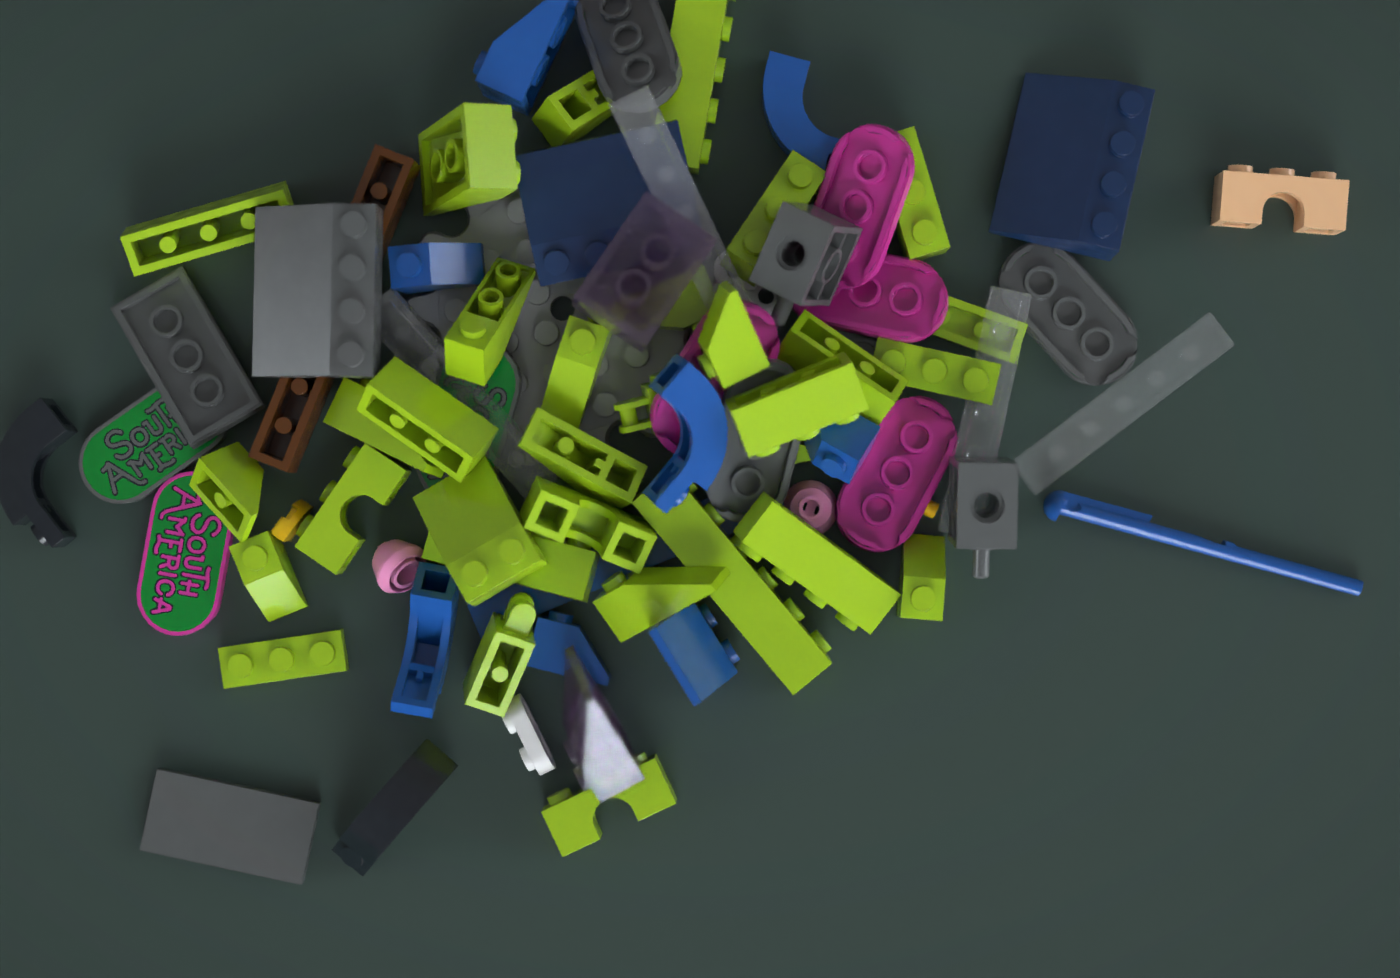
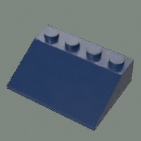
[988,73,1155,261]
[515,119,706,287]

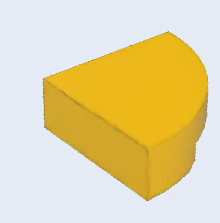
[271,499,314,542]

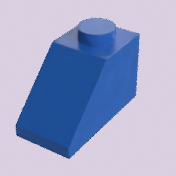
[388,242,485,294]
[804,416,881,484]
[527,610,611,686]

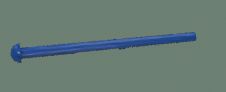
[1043,490,1363,596]

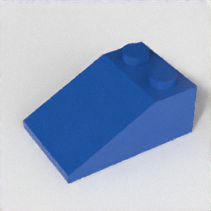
[473,0,579,117]
[649,602,740,706]

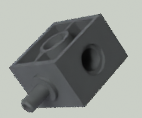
[749,201,863,327]
[947,456,1019,579]

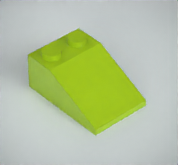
[418,103,521,216]
[412,455,548,606]

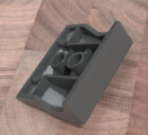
[252,203,384,379]

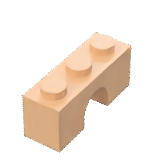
[1211,165,1350,235]

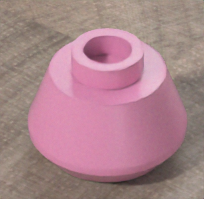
[784,480,836,534]
[372,539,426,593]

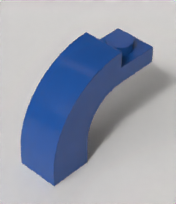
[762,51,839,170]
[642,353,728,514]
[391,562,459,718]

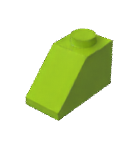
[697,281,770,389]
[189,442,264,542]
[229,530,308,622]
[897,534,946,621]

